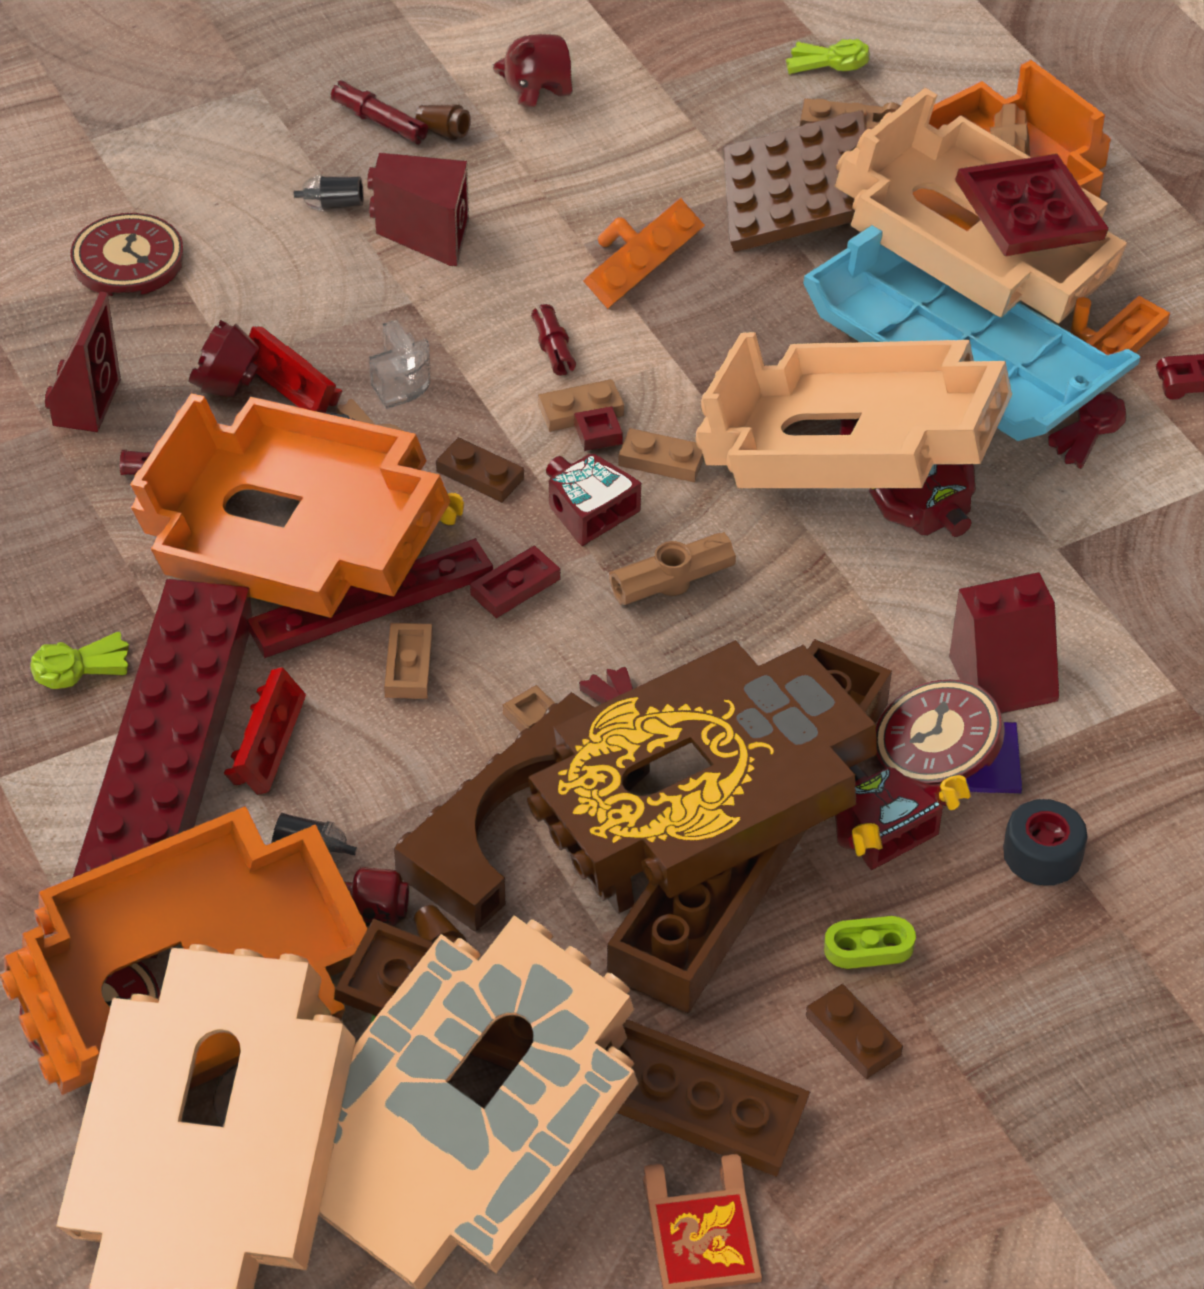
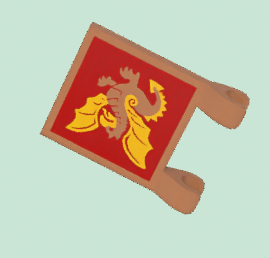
[643,1154,762,1289]

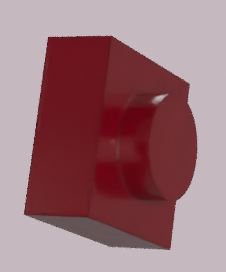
[574,406,623,451]

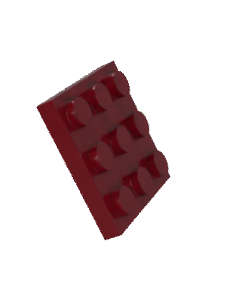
[955,153,1109,256]

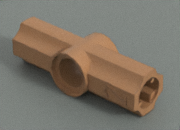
[990,103,1030,156]
[609,532,736,605]

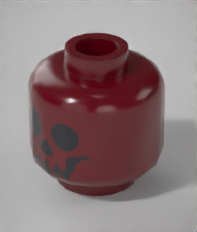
[344,867,409,927]

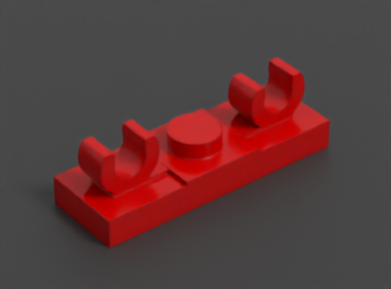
[249,326,342,413]
[223,667,306,795]

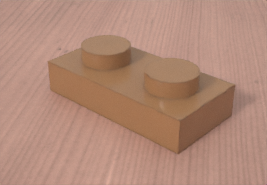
[538,379,624,432]
[618,428,704,483]
[384,623,433,699]

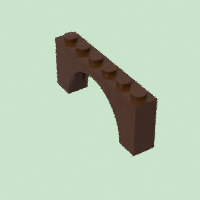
[394,692,650,932]

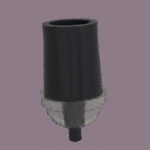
[294,175,364,212]
[271,813,357,862]

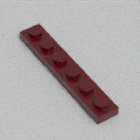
[247,538,493,659]

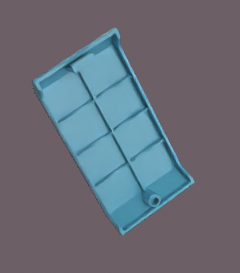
[803,225,1141,441]

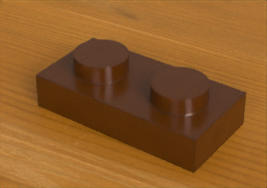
[436,437,524,503]
[806,983,903,1079]

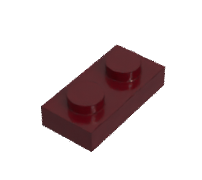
[470,545,560,619]

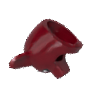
[493,34,573,107]

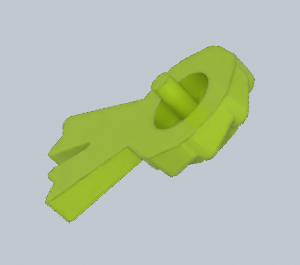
[786,39,870,74]
[30,632,129,689]

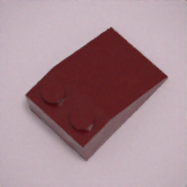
[45,291,121,432]

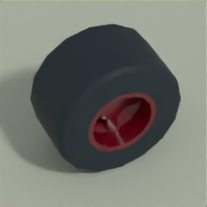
[1003,799,1088,885]

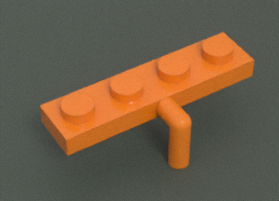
[583,198,705,309]
[1071,296,1170,355]

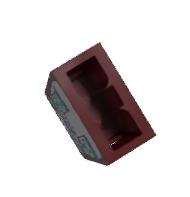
[546,454,642,547]

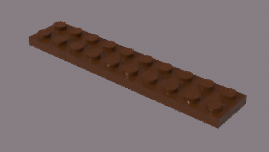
[334,919,810,1177]

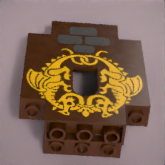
[527,640,877,914]

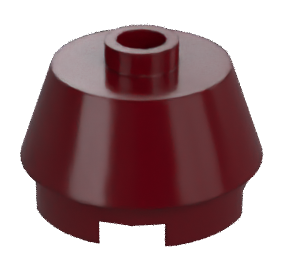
[188,320,260,398]

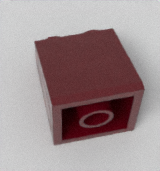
[367,153,469,267]
[949,572,1059,714]

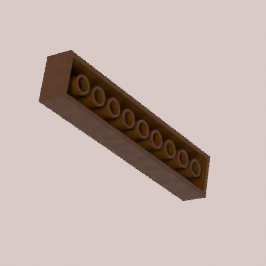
[607,639,892,1014]

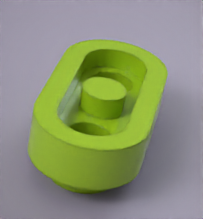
[824,916,916,969]

